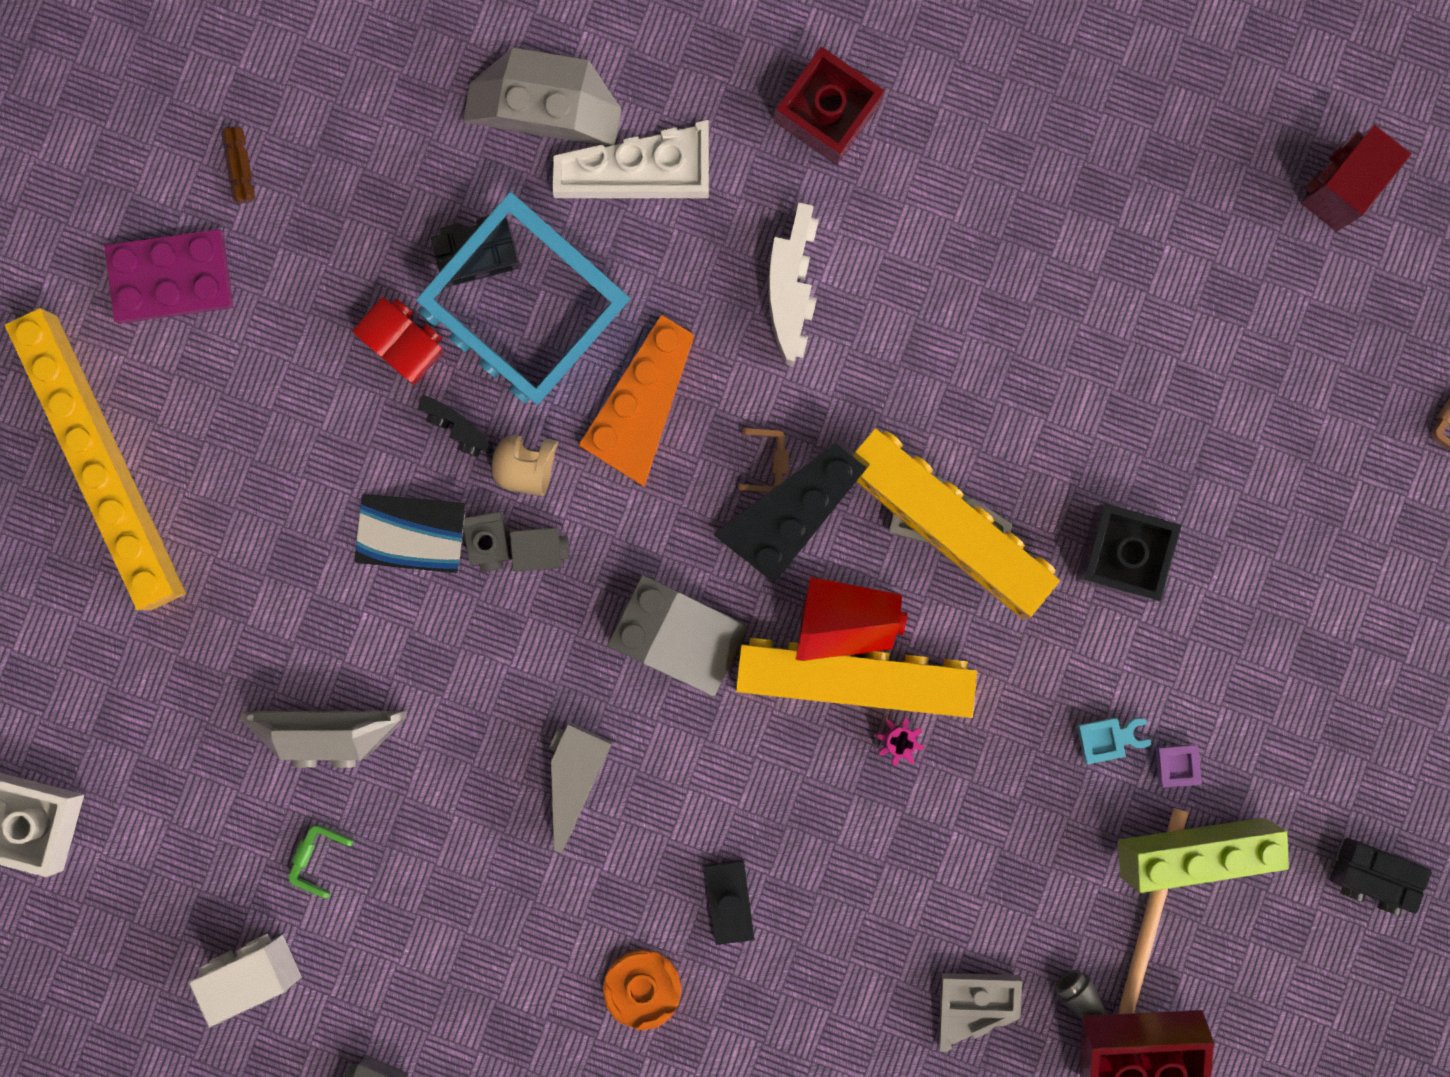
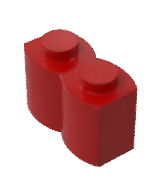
[352,297,445,386]

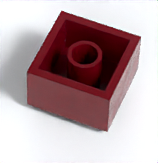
[774,46,885,166]
[1300,124,1412,232]

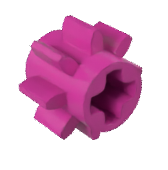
[875,717,925,766]

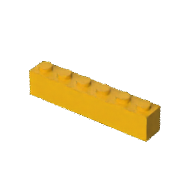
[856,428,1061,621]
[736,638,977,718]

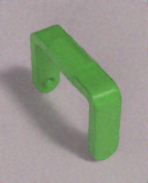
[289,825,354,899]

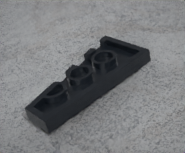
[713,439,870,583]

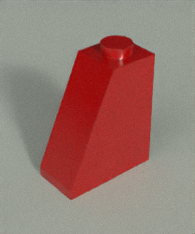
[795,577,908,661]

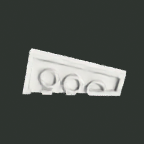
[553,120,709,198]

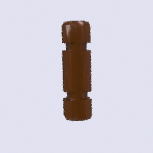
[221,127,255,204]

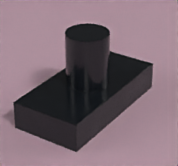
[705,860,755,945]

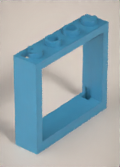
[416,191,631,405]

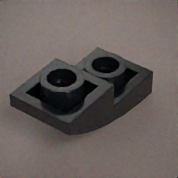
[418,395,494,458]

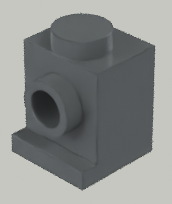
[463,512,512,572]

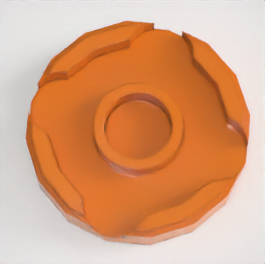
[603,949,682,1031]

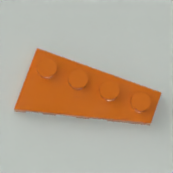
[579,314,694,488]

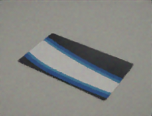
[354,494,466,573]

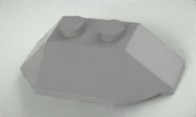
[463,47,622,147]
[241,711,407,768]

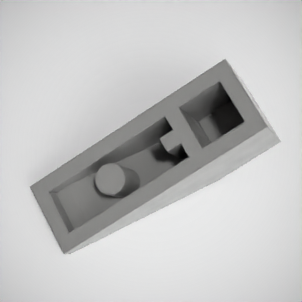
[549,723,613,853]

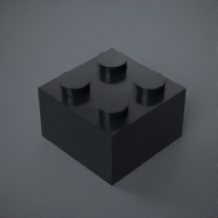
[1075,503,1182,602]

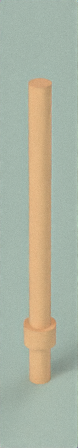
[1117,808,1189,1014]

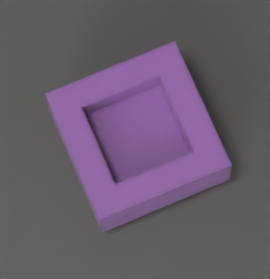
[1155,744,1202,788]

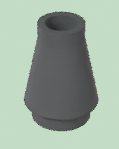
[1055,970,1110,1019]

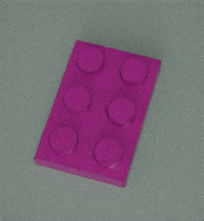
[104,229,234,324]

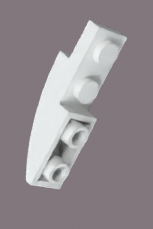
[768,203,819,367]

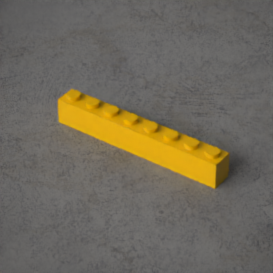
[5,308,186,611]

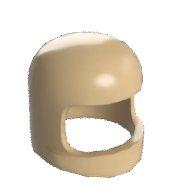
[492,435,559,496]

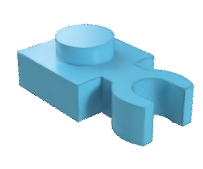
[1076,717,1151,765]

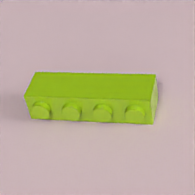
[1118,818,1289,893]

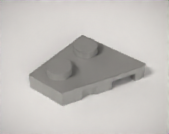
[938,973,1022,1052]

